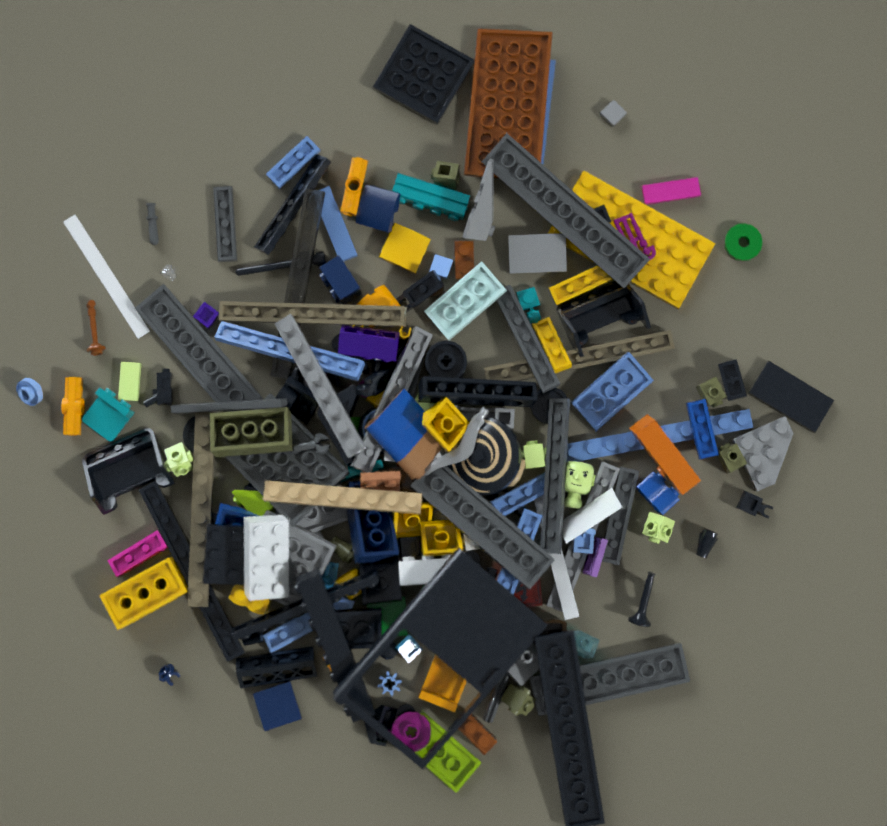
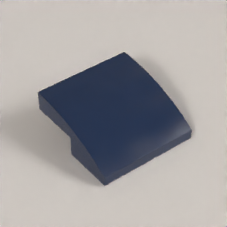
[355,184,401,232]

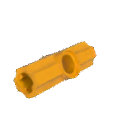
[340,157,368,217]
[61,377,85,436]

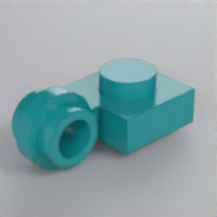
[516,287,541,324]

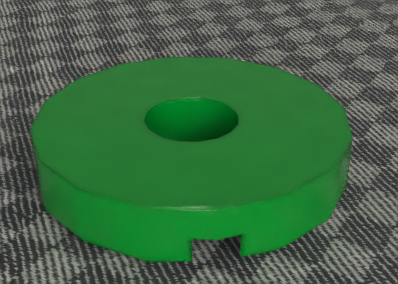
[724,223,763,261]

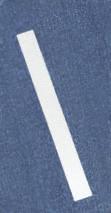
[63,215,150,339]
[529,479,579,620]

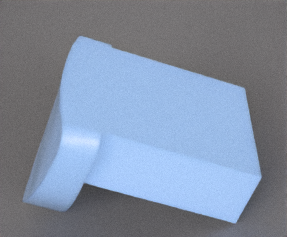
[573,528,596,554]

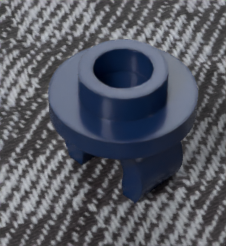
[159,664,180,686]

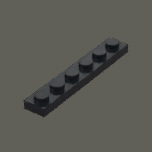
[254,154,331,255]

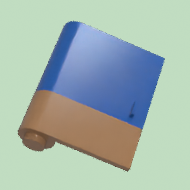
[365,388,443,480]

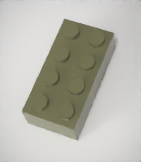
[210,407,293,457]

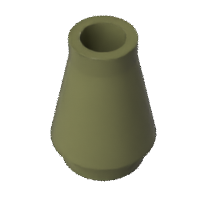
[330,536,354,564]

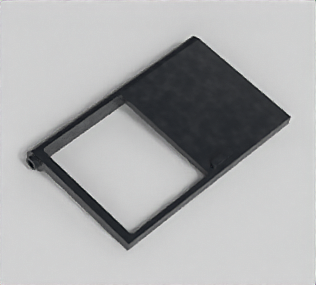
[332,547,548,770]

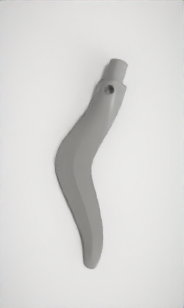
[425,407,489,475]

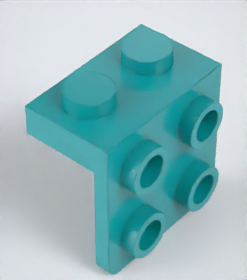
[82,387,135,442]

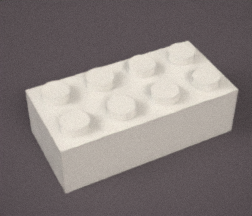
[244,515,289,601]

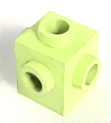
[164,442,193,477]
[642,512,675,544]

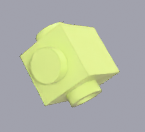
[521,440,546,469]

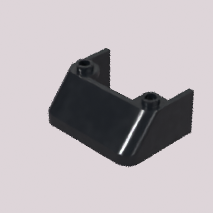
[557,281,651,358]

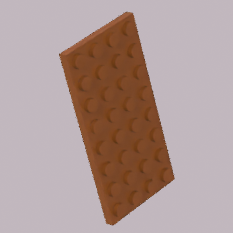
[464,29,553,178]

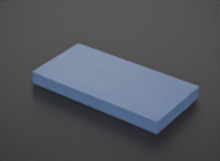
[571,352,654,431]

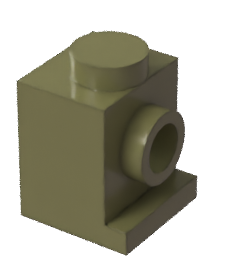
[431,161,461,190]

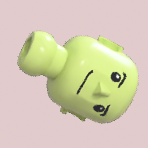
[564,461,595,509]

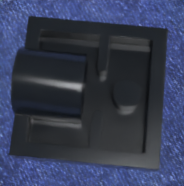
[275,376,319,424]

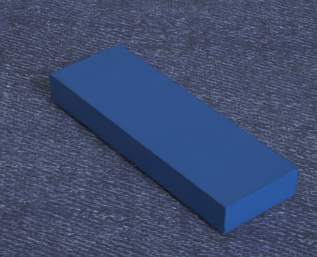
[686,399,719,459]

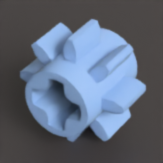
[378,671,402,696]

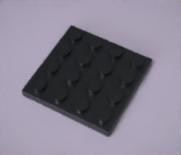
[373,24,475,125]

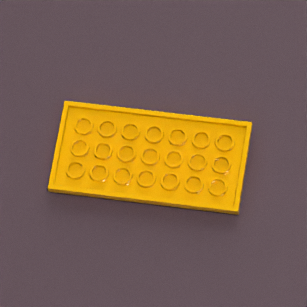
[547,170,716,309]

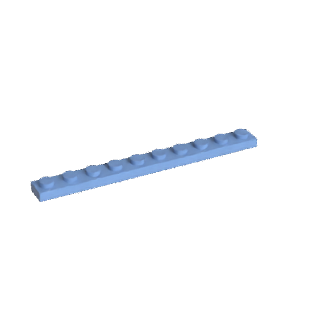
[567,409,753,462]

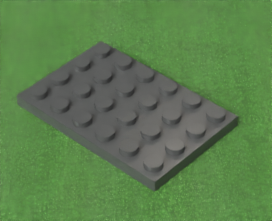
[225,393,350,526]

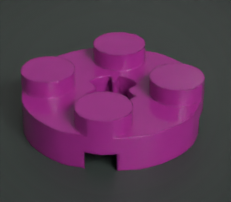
[392,711,431,752]

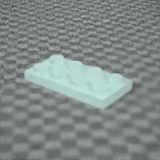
[424,261,507,340]

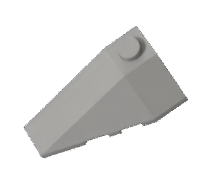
[462,159,495,241]

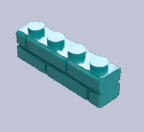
[392,173,470,221]

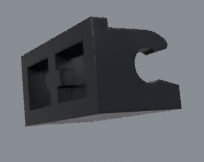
[718,359,747,401]

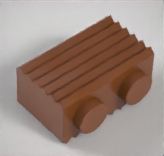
[458,714,497,755]

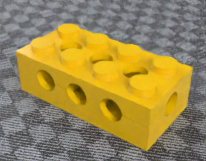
[99,557,188,630]

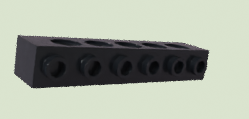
[418,376,537,407]

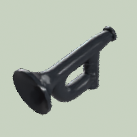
[628,572,655,627]

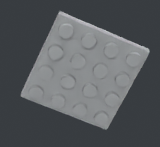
[264,510,336,606]

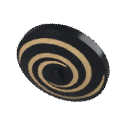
[446,417,521,495]

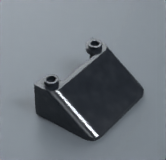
[82,428,175,515]

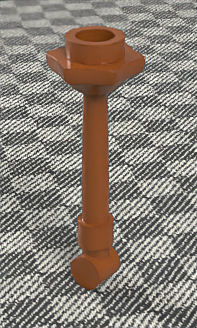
[86,300,106,356]

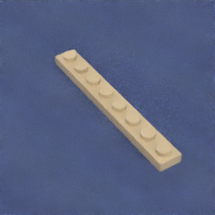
[263,481,422,514]

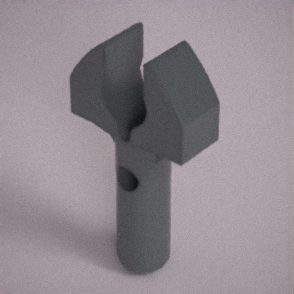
[293,433,330,455]

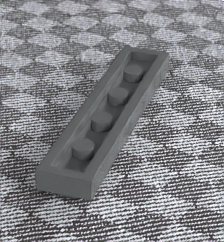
[602,467,639,565]

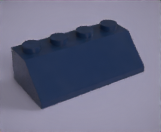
[346,481,399,564]

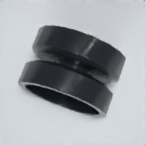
[425,340,467,378]

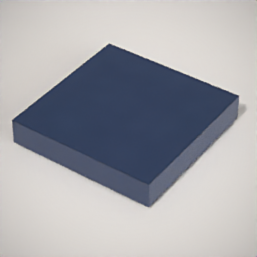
[253,681,302,732]

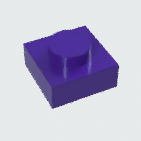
[193,302,219,329]

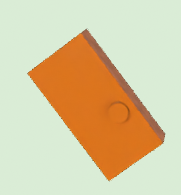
[629,414,701,495]

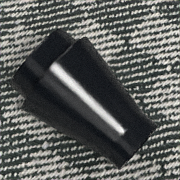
[696,528,718,558]

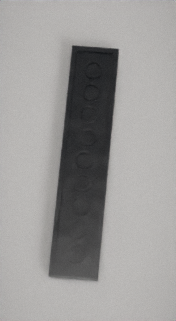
[535,630,605,826]

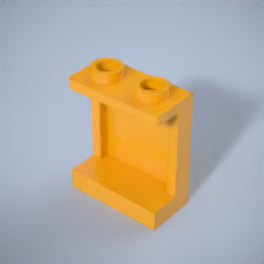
[419,655,467,712]

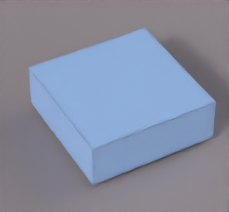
[429,254,453,279]

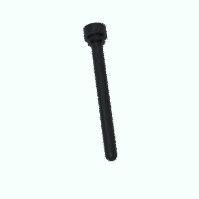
[235,251,326,276]

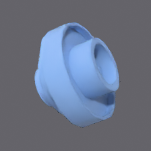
[16,378,43,406]

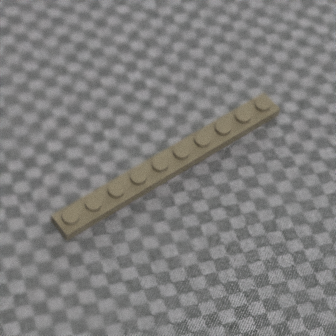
[219,301,407,327]
[484,330,675,381]
[187,412,215,607]

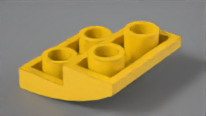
[379,223,431,274]

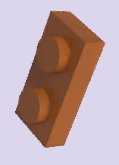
[454,241,474,280]

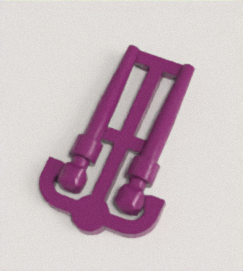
[613,213,656,260]

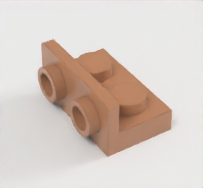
[360,471,401,492]

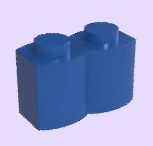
[636,471,680,516]

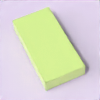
[118,362,141,401]

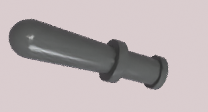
[146,203,159,245]

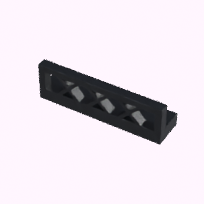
[236,646,317,689]

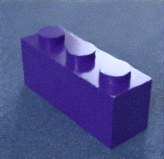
[338,325,400,362]

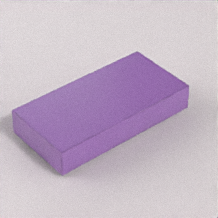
[583,537,608,577]

